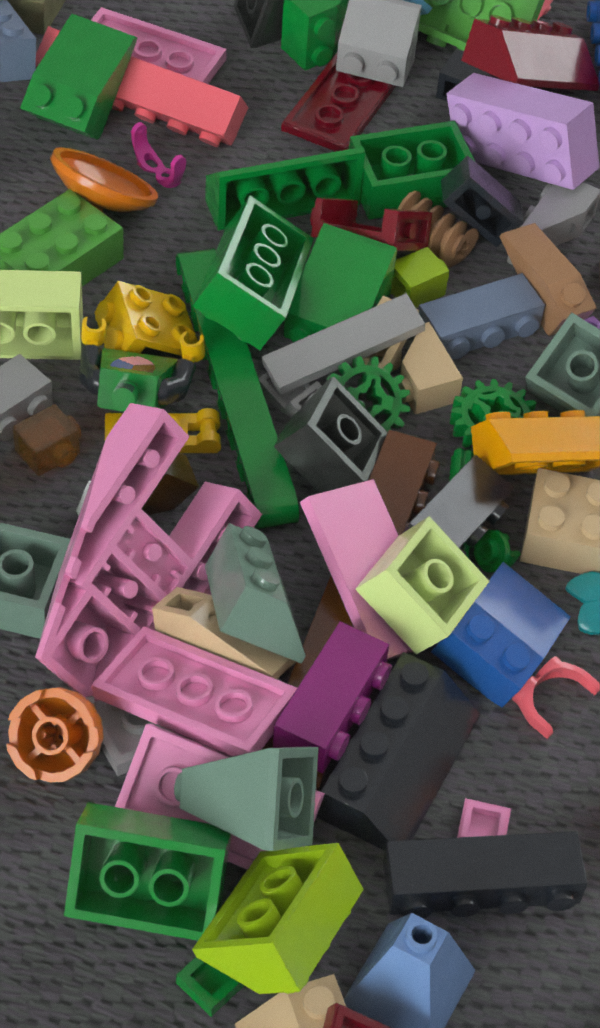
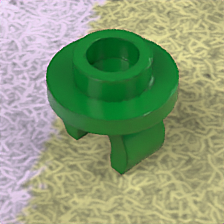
[474,529,521,572]

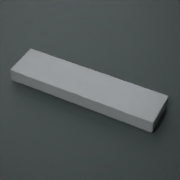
[262,293,425,395]

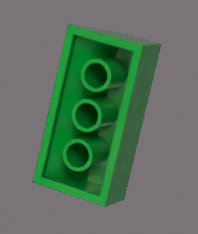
[205,147,365,231]

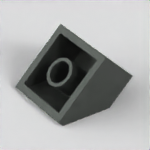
[274,376,388,493]

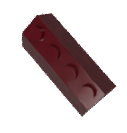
[461,15,600,91]

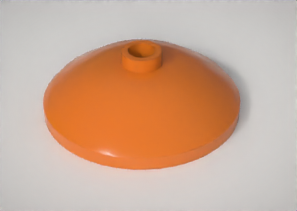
[50,147,158,212]

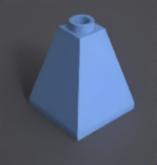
[344,913,475,1028]

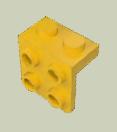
[94,281,198,356]

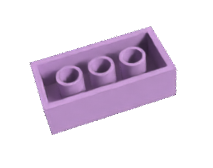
[446,73,599,190]

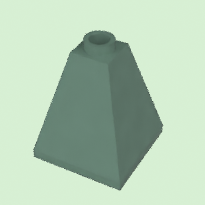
[174,746,318,851]

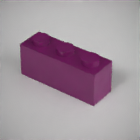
[273,621,392,774]

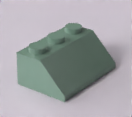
[205,523,306,663]

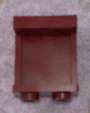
[310,198,433,251]

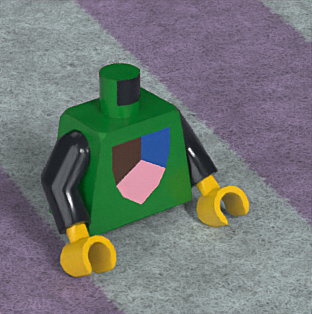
[79,317,205,412]

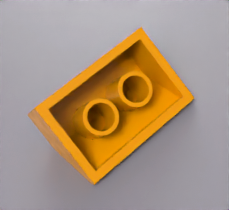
[471,410,600,475]

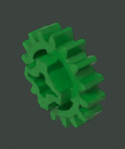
[326,356,410,432]
[449,379,536,448]

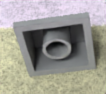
[336,0,422,87]

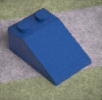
[431,562,571,707]

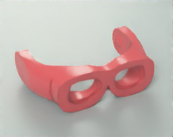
[512,656,600,739]

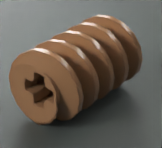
[398,191,478,268]

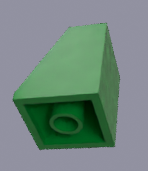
[284,223,397,343]

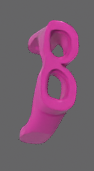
[131,122,186,188]

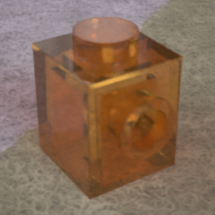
[13,404,82,477]

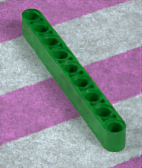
[176,248,299,529]

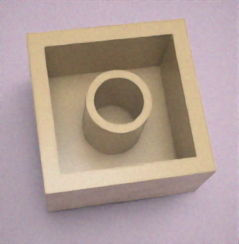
[520,468,600,574]

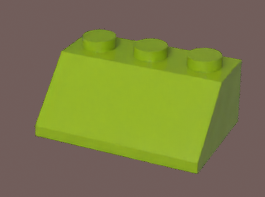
[192,843,364,994]

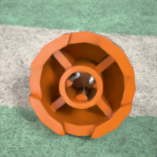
[6,687,104,783]

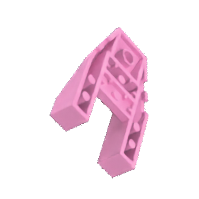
[35,403,262,701]

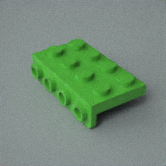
[418,0,545,51]

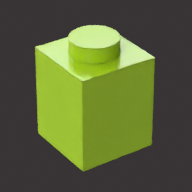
[391,247,449,308]

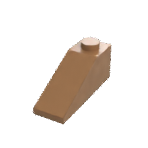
[499,223,597,336]

